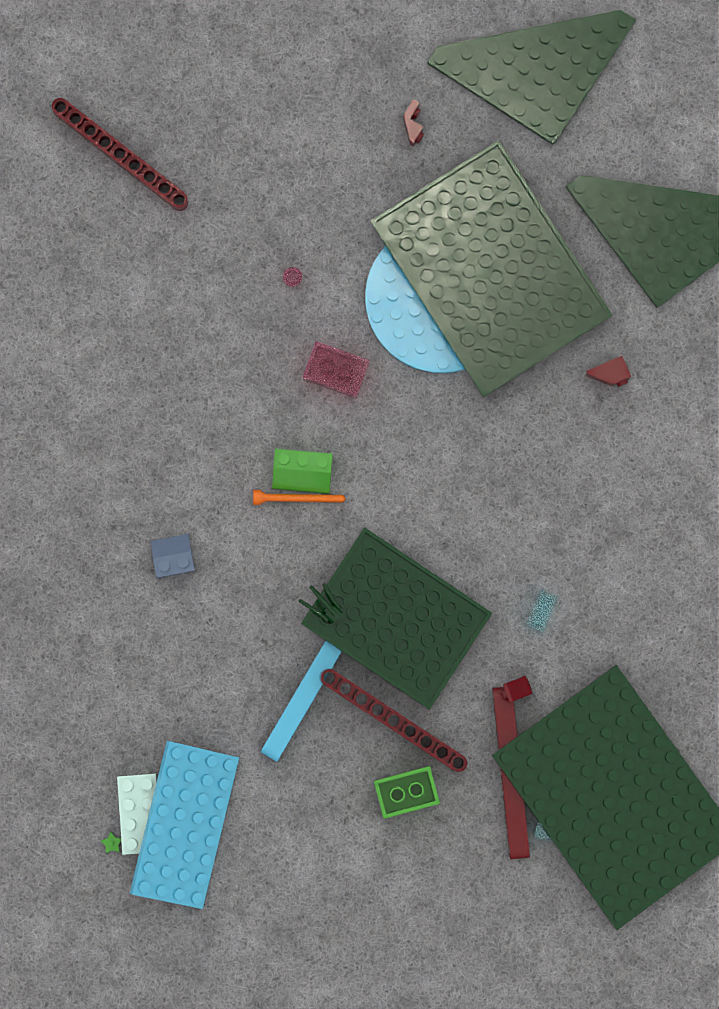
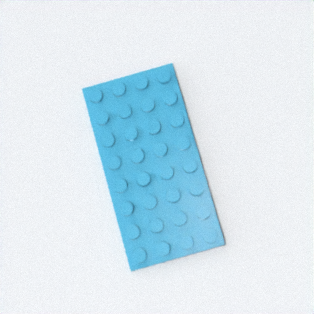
[129,741,239,909]

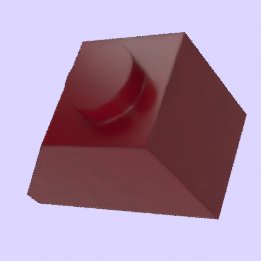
[586,356,631,387]

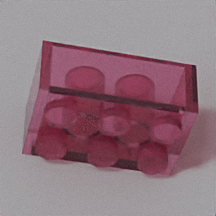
[303,341,370,399]

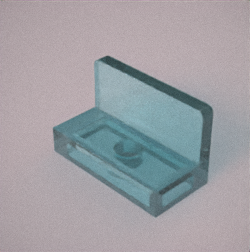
[525,589,558,633]

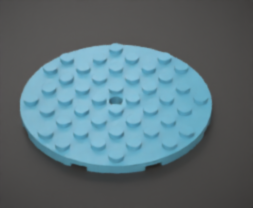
[365,246,465,373]

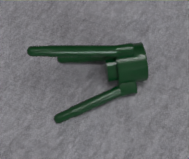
[299,583,343,623]

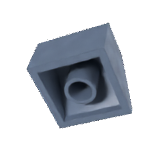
[151,534,196,579]

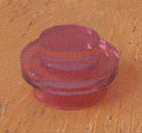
[283,267,302,287]

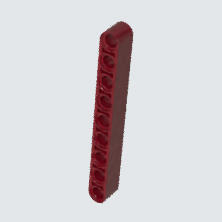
[52,98,188,211]
[320,669,467,772]
[492,687,530,860]

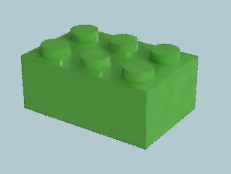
[374,766,440,819]

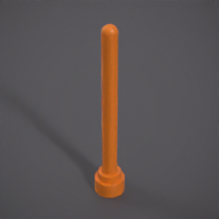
[253,490,345,505]

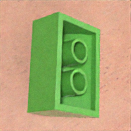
[272,449,333,494]

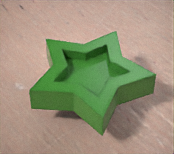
[101,832,121,853]

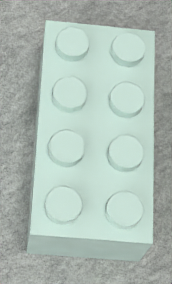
[117,773,158,855]

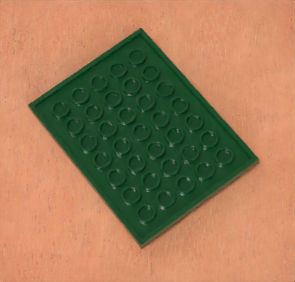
[301,527,492,710]

